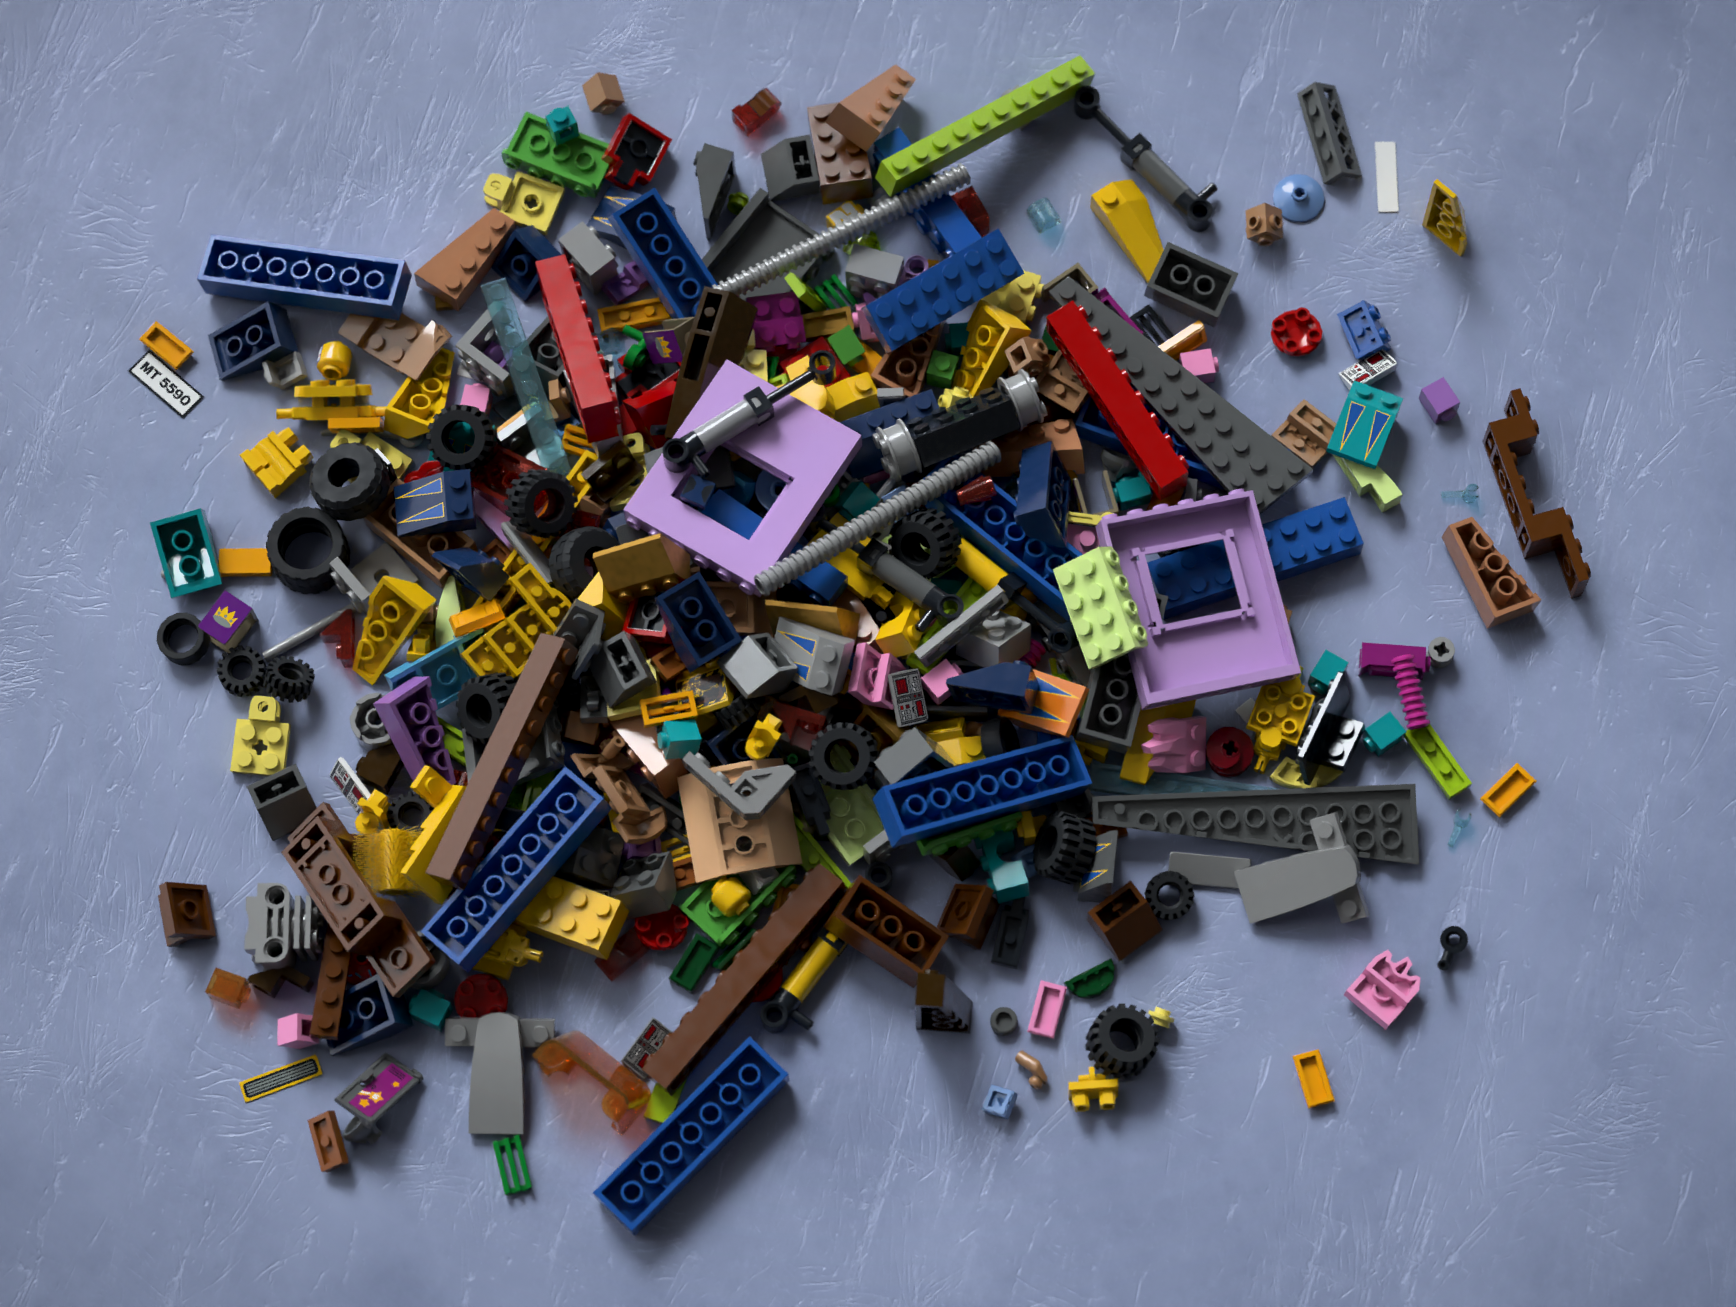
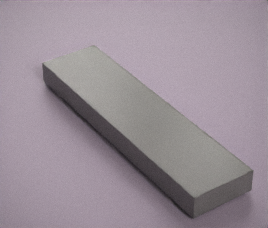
[914,585,1009,668]

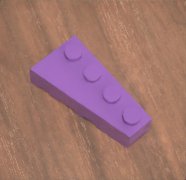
[373,676,456,785]

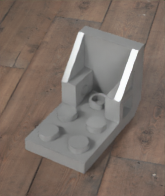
[682,751,796,820]

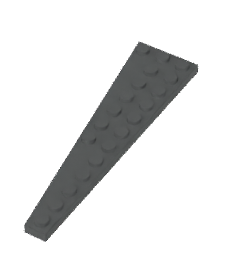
[1048,276,1313,515]
[1092,784,1419,865]

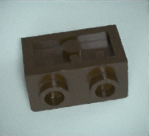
[581,440,645,504]

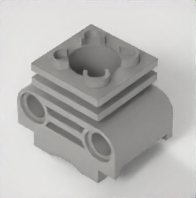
[244,883,324,971]

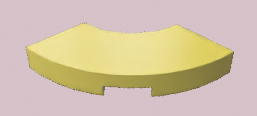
[1269,756,1343,789]

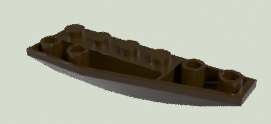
[664,286,758,440]

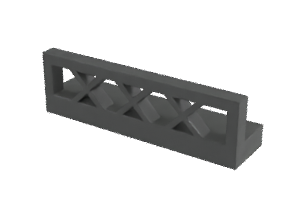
[1297,82,1362,185]

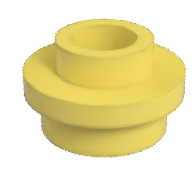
[1148,1007,1175,1028]

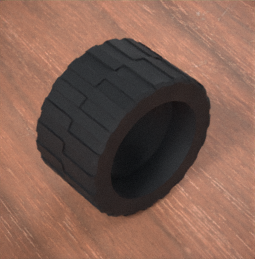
[266,507,351,595]

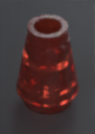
[955,475,997,506]

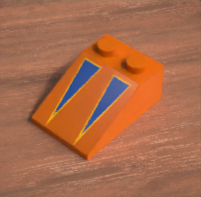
[997,669,1089,738]

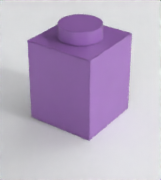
[1419,377,1460,424]

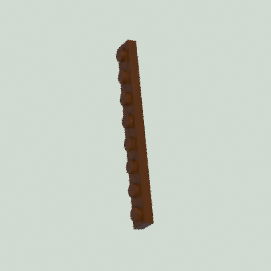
[310,834,370,1040]

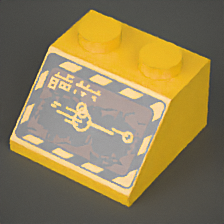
[676,656,738,716]

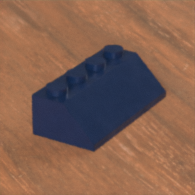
[839,389,939,480]
[1014,441,1071,548]

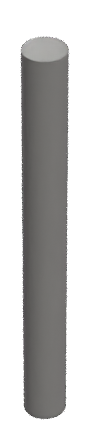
[262,603,357,662]

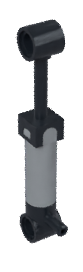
[662,350,836,478]

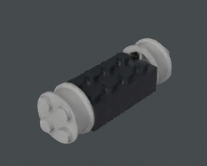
[872,369,1048,482]

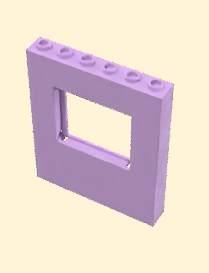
[623,360,862,597]
[1095,489,1301,710]

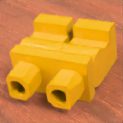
[240,427,314,498]

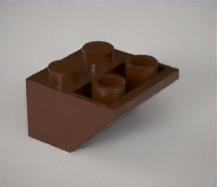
[1087,881,1163,962]

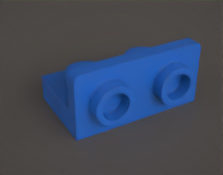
[1337,300,1391,361]

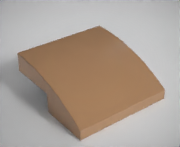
[1036,350,1090,414]
[1271,399,1336,469]

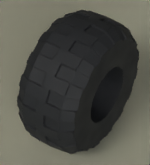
[309,442,391,521]
[549,526,620,603]

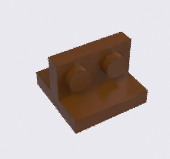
[158,882,216,947]
[937,884,1000,950]

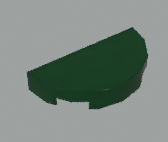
[1063,958,1115,999]

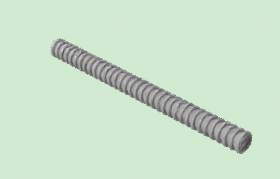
[712,163,971,297]
[754,441,1001,596]

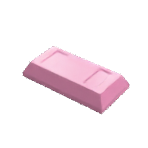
[1027,980,1067,1039]

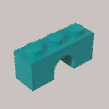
[974,830,1029,904]

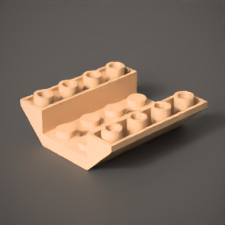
[677,758,802,884]

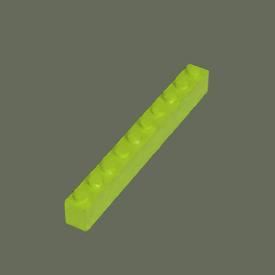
[875,55,1095,197]

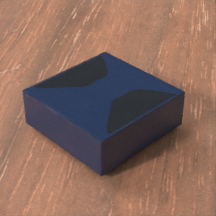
[680,474,716,510]

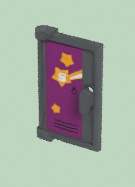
[334,1053,424,1129]

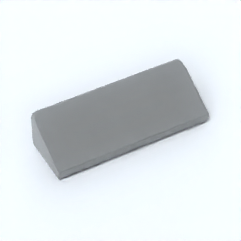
[501,522,555,588]
[1168,852,1251,889]

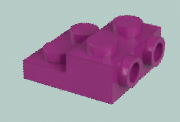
[745,291,806,353]

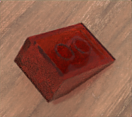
[471,444,548,518]

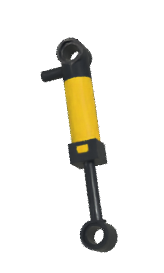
[919,534,1080,654]
[761,862,892,1033]

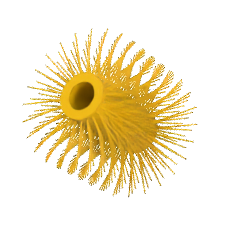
[353,824,426,900]

